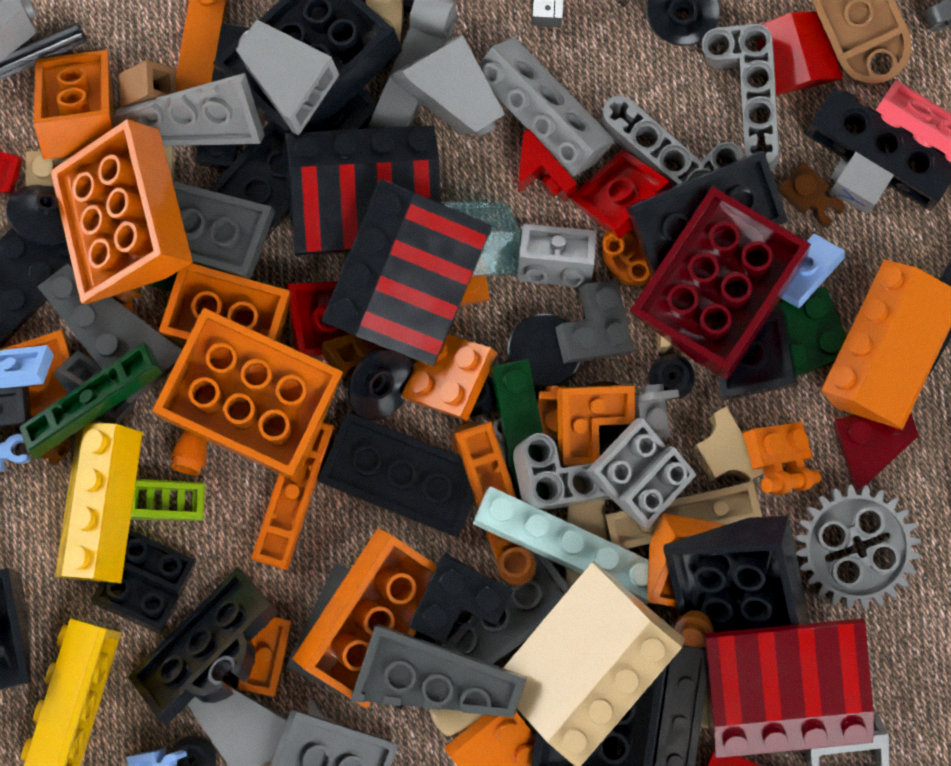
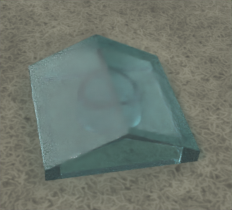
[442,202,522,276]

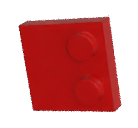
[570,149,672,239]

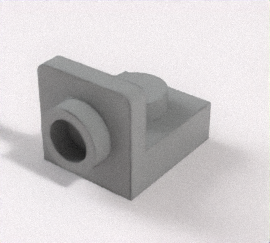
[635,384,679,439]

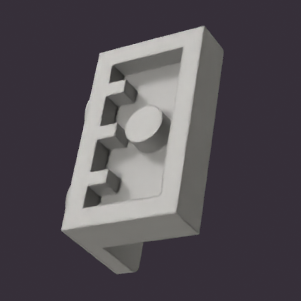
[517,224,596,288]

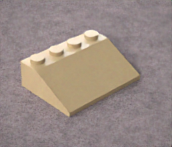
[503,561,685,766]

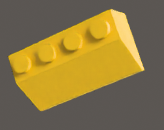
[55,423,143,584]
[21,618,122,766]

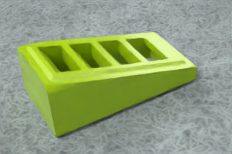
[130,479,205,521]

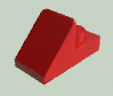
[518,129,577,202]

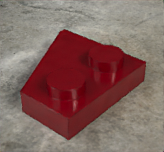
[833,413,919,491]

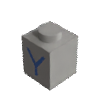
[830,152,894,215]

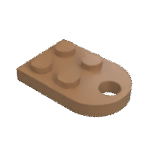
[812,0,912,84]

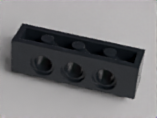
[805,88,951,211]

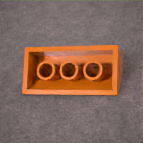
[821,259,951,430]
[292,528,437,709]

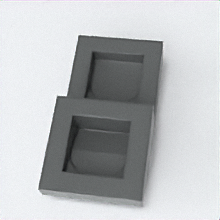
[55,350,137,424]

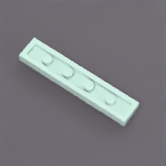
[473,486,649,604]

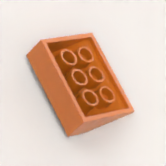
[50,119,193,305]
[152,307,343,482]

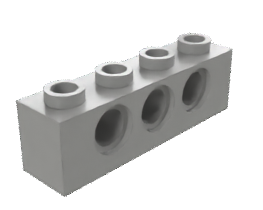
[479,37,615,176]

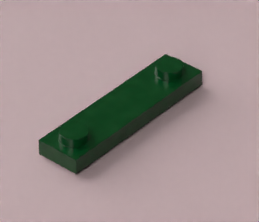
[19,342,163,459]
[490,359,551,511]

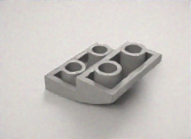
[586,418,697,528]

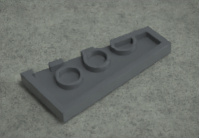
[37,264,182,404]

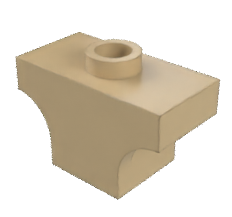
[692,406,764,483]

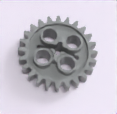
[794,485,921,610]

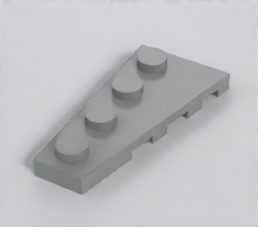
[113,73,265,146]

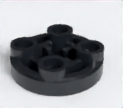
[507,314,581,389]

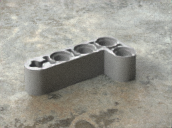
[370,0,457,129]
[702,24,780,171]
[601,95,744,187]
[513,433,611,511]

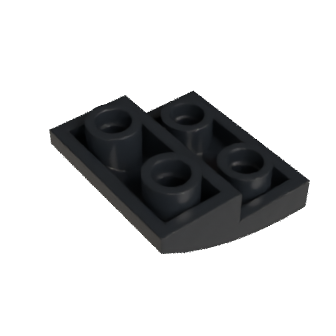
[92,529,196,635]

